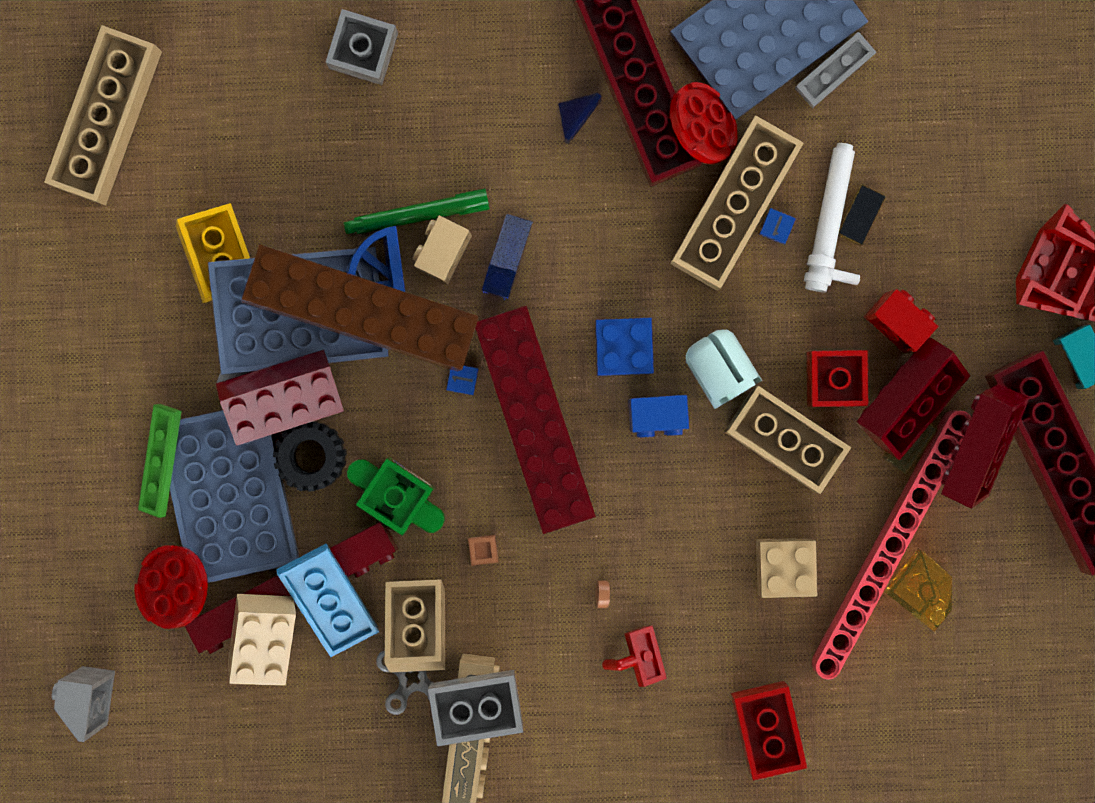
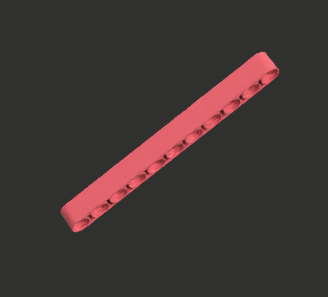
[811,410,971,680]

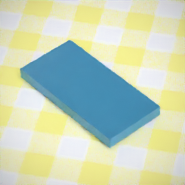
[276,544,379,657]

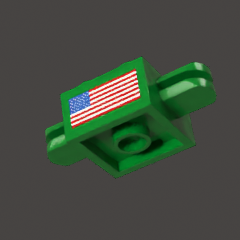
[347,457,445,536]

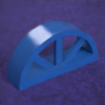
[346,226,405,292]

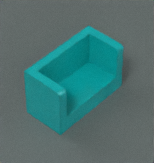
[1052,325,1095,389]

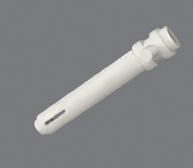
[804,143,860,293]

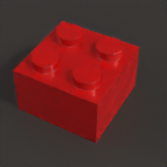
[864,289,939,353]
[806,350,868,407]

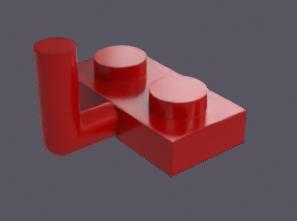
[602,625,667,687]

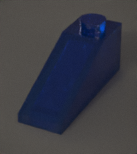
[482,214,533,300]

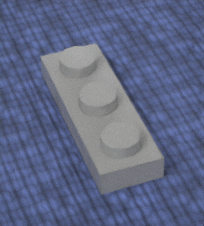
[795,32,876,109]

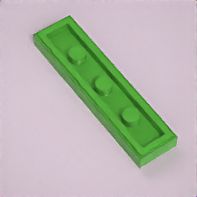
[138,404,182,518]

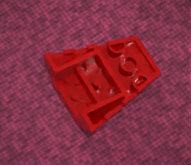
[1016,204,1095,322]

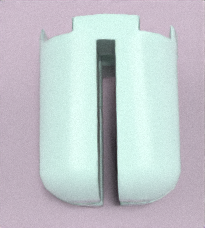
[685,330,762,409]

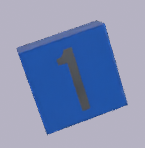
[759,208,796,245]
[446,366,479,395]

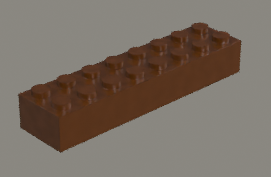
[241,244,479,372]

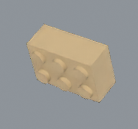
[385,580,445,672]
[228,594,296,685]

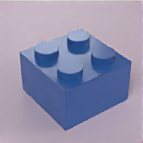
[595,318,654,376]
[628,395,689,437]

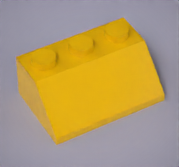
[175,203,250,303]

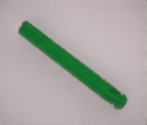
[344,188,490,234]

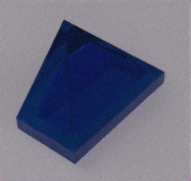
[558,93,602,145]

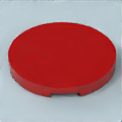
[670,82,738,164]
[134,545,208,629]

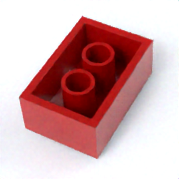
[731,681,807,781]

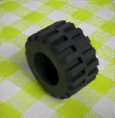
[273,422,347,492]

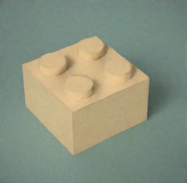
[413,215,472,285]
[756,538,817,598]

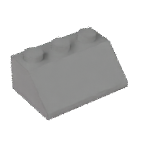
[52,666,115,742]

